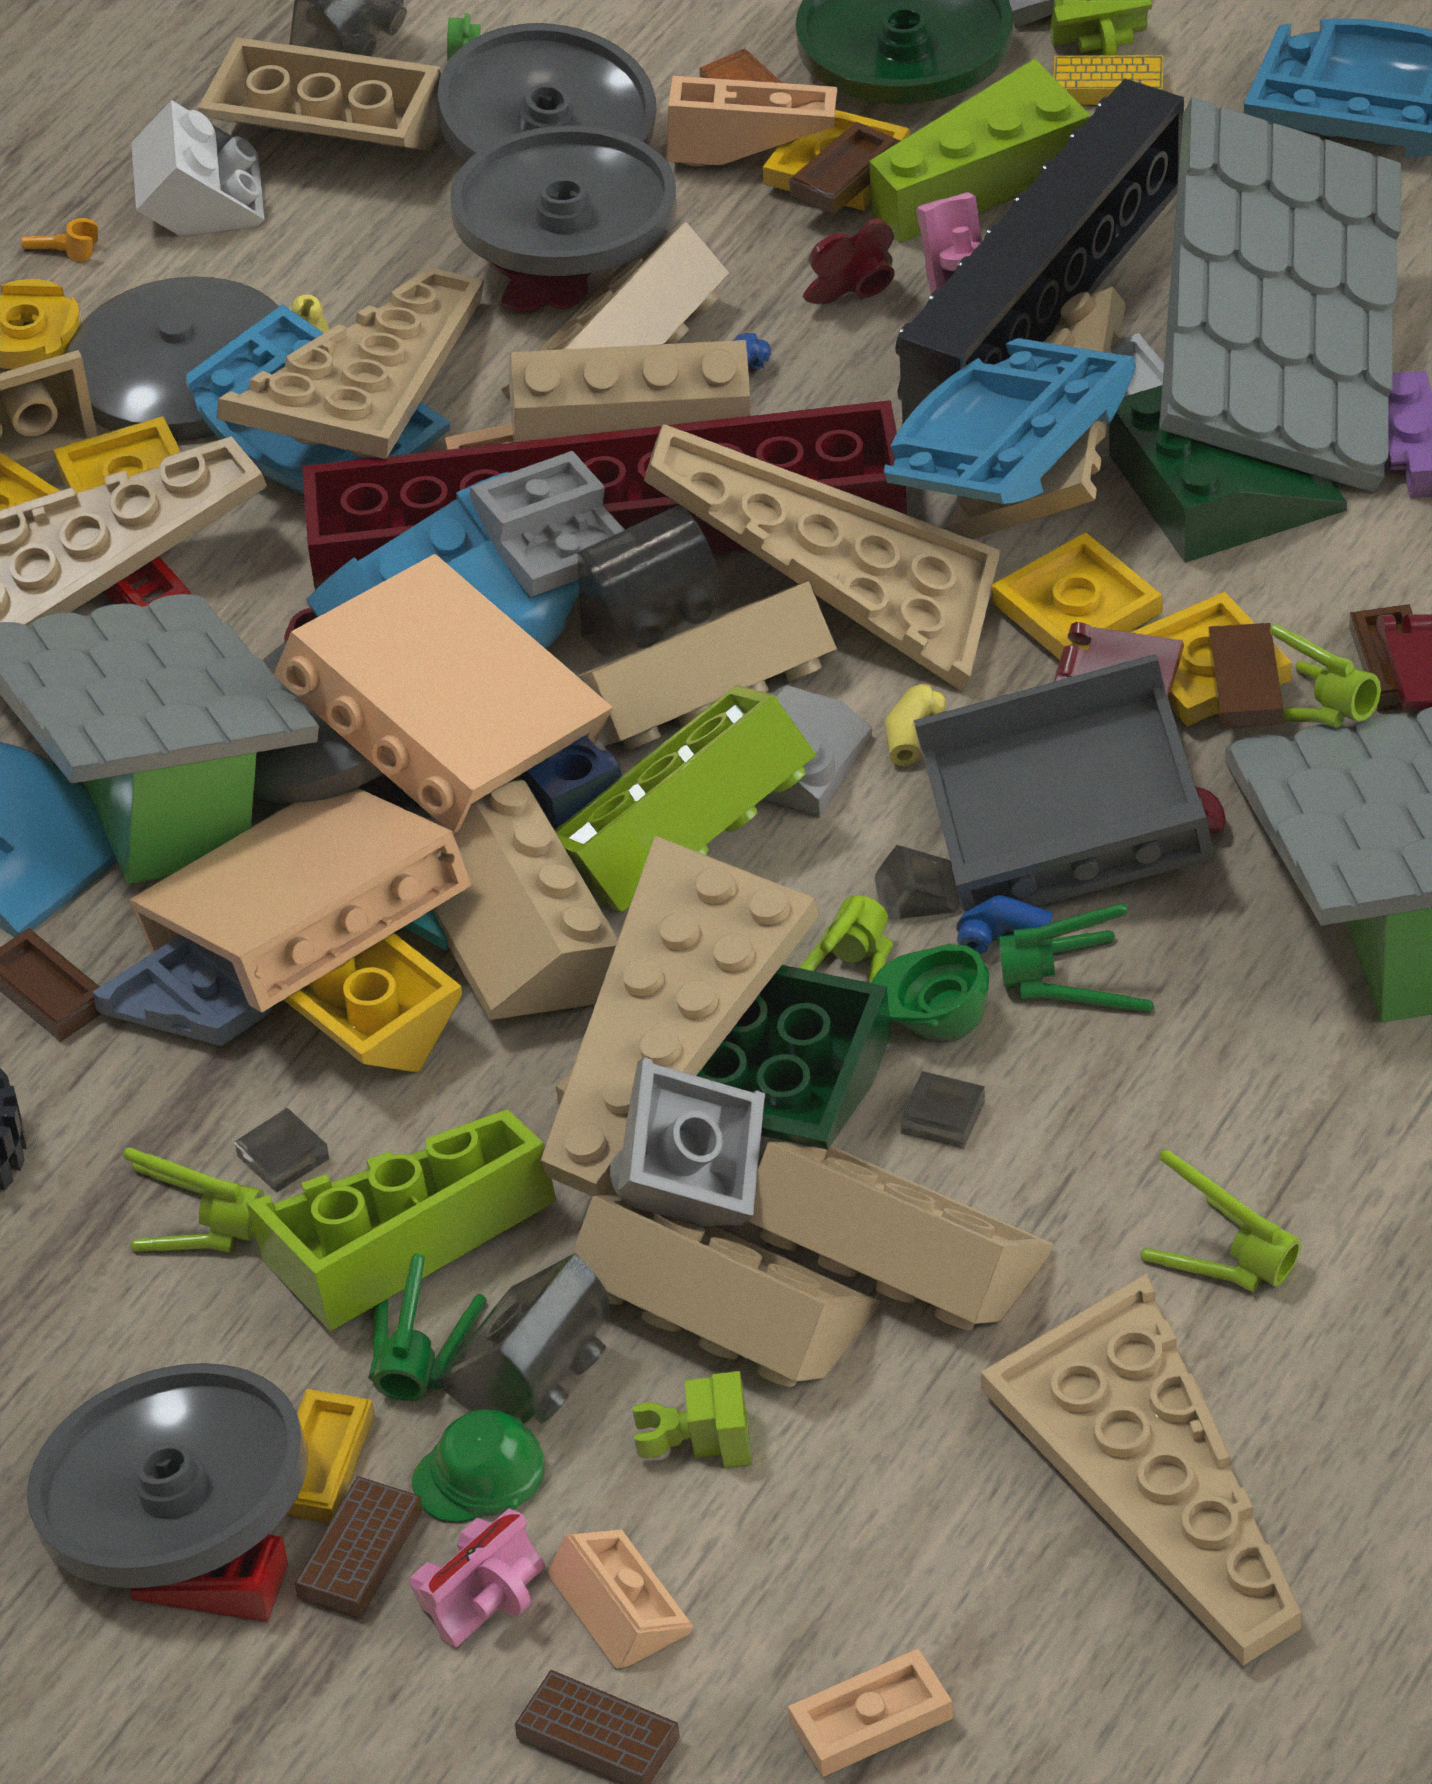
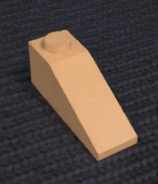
[666,76,837,167]

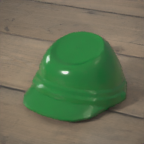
[872,944,990,1042]
[412,1409,545,1523]

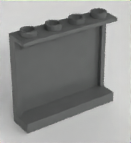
[913,654,1216,912]

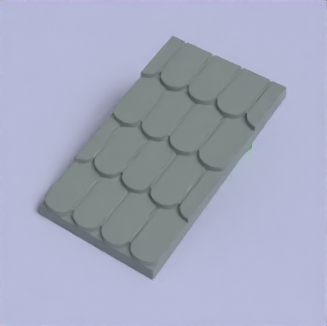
[1159,97,1401,493]
[0,594,319,884]
[1225,707,1432,1023]

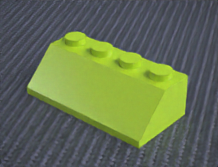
[554,685,817,913]

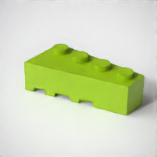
[869,58,1091,243]
[246,1109,557,1332]

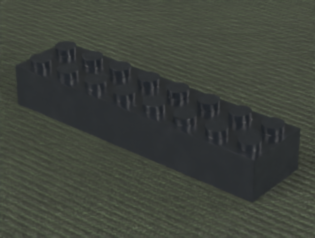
[895,78,1184,425]

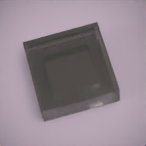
[900,1071,985,1149]
[234,1108,329,1193]

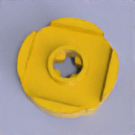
[0,279,81,369]

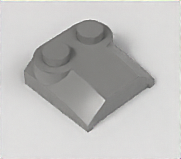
[762,685,872,818]
[610,1057,765,1227]

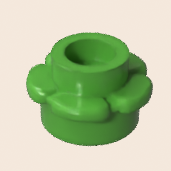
[447,13,481,61]

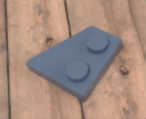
[92,935,272,1046]

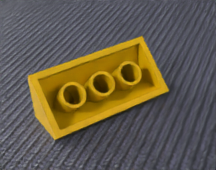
[283,933,462,1073]

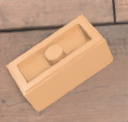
[548,1529,693,1669]

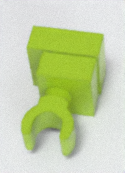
[632,1371,752,1468]

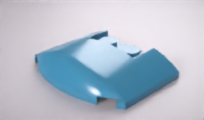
[1244,19,1432,158]
[186,304,450,494]
[884,338,1136,504]
[306,472,589,649]
[0,742,118,937]

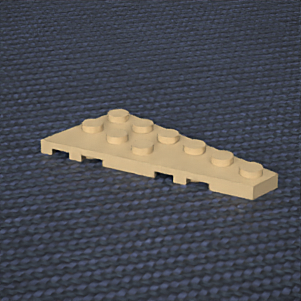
[217,267,484,459]
[946,287,1126,539]
[644,424,1001,692]
[0,436,267,625]
[541,836,820,1196]
[981,1273,1301,1666]

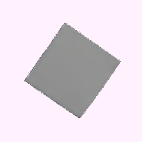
[470,451,635,597]

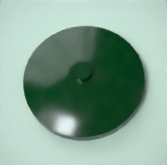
[796,0,1013,104]

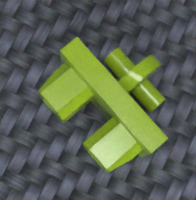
[1049,0,1153,56]

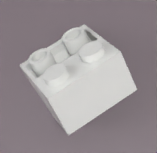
[131,100,265,236]

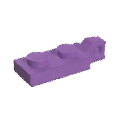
[1384,371,1432,498]

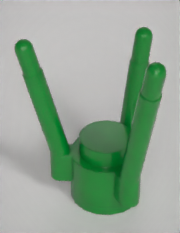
[999,904,1154,1012]
[368,1253,487,1401]

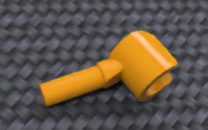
[21,218,98,262]

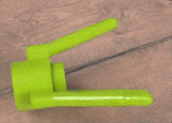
[1270,624,1381,728]
[799,895,893,983]
[123,1147,264,1253]
[1140,1149,1302,1292]

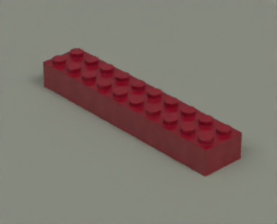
[302,400,907,590]

